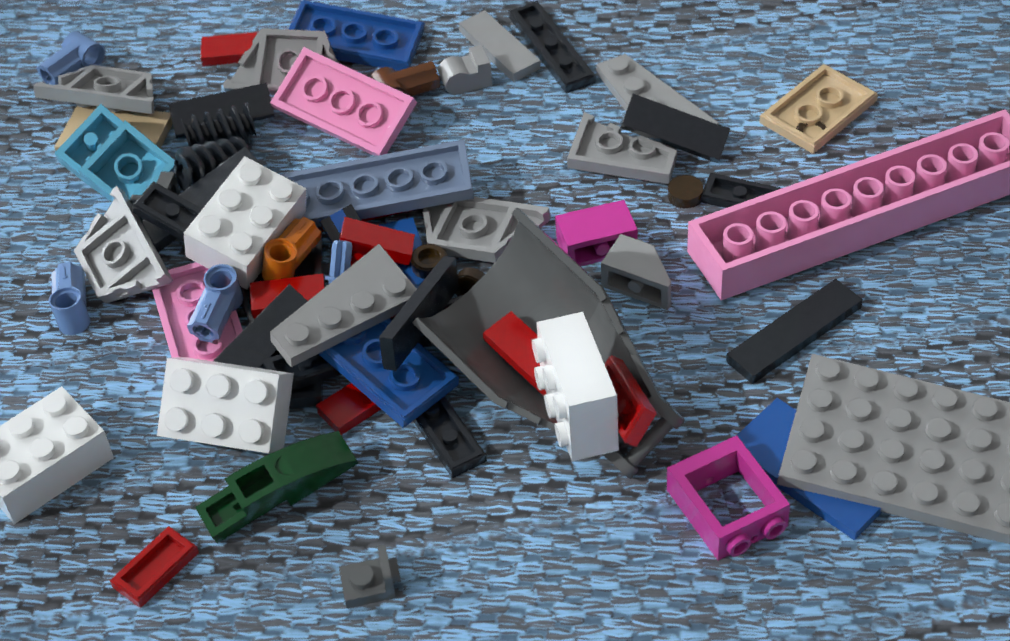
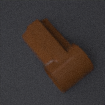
[370,61,440,96]

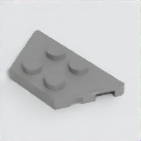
[223,28,338,95]
[33,65,154,114]
[74,186,173,304]
[423,197,551,263]

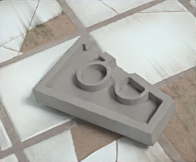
[567,112,677,184]

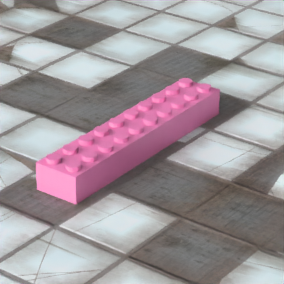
[687,110,1010,301]

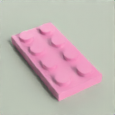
[270,47,417,156]
[152,262,243,361]

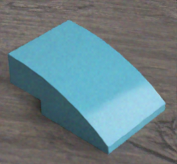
[54,104,174,202]

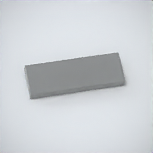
[458,10,541,82]

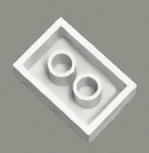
[184,156,306,290]
[532,312,619,461]
[157,357,294,453]
[0,386,114,524]

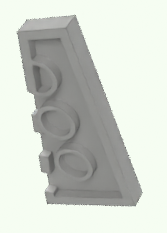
[596,54,719,149]
[270,244,417,367]

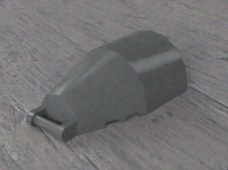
[412,208,685,479]

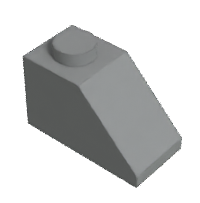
[601,234,671,310]

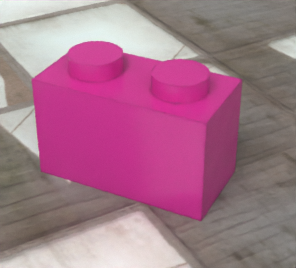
[555,200,638,266]

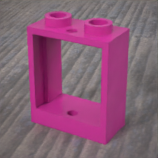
[667,435,790,560]

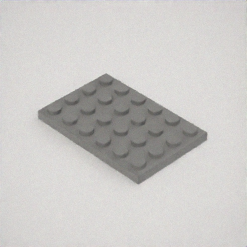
[777,354,1010,544]

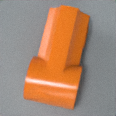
[262,216,322,281]

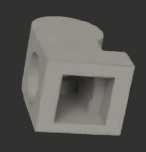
[438,45,492,95]

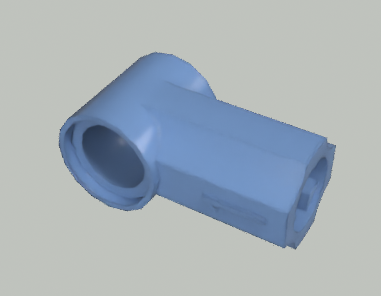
[36,31,105,85]
[49,262,91,335]
[187,264,243,343]

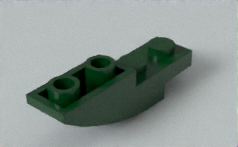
[195,431,359,544]

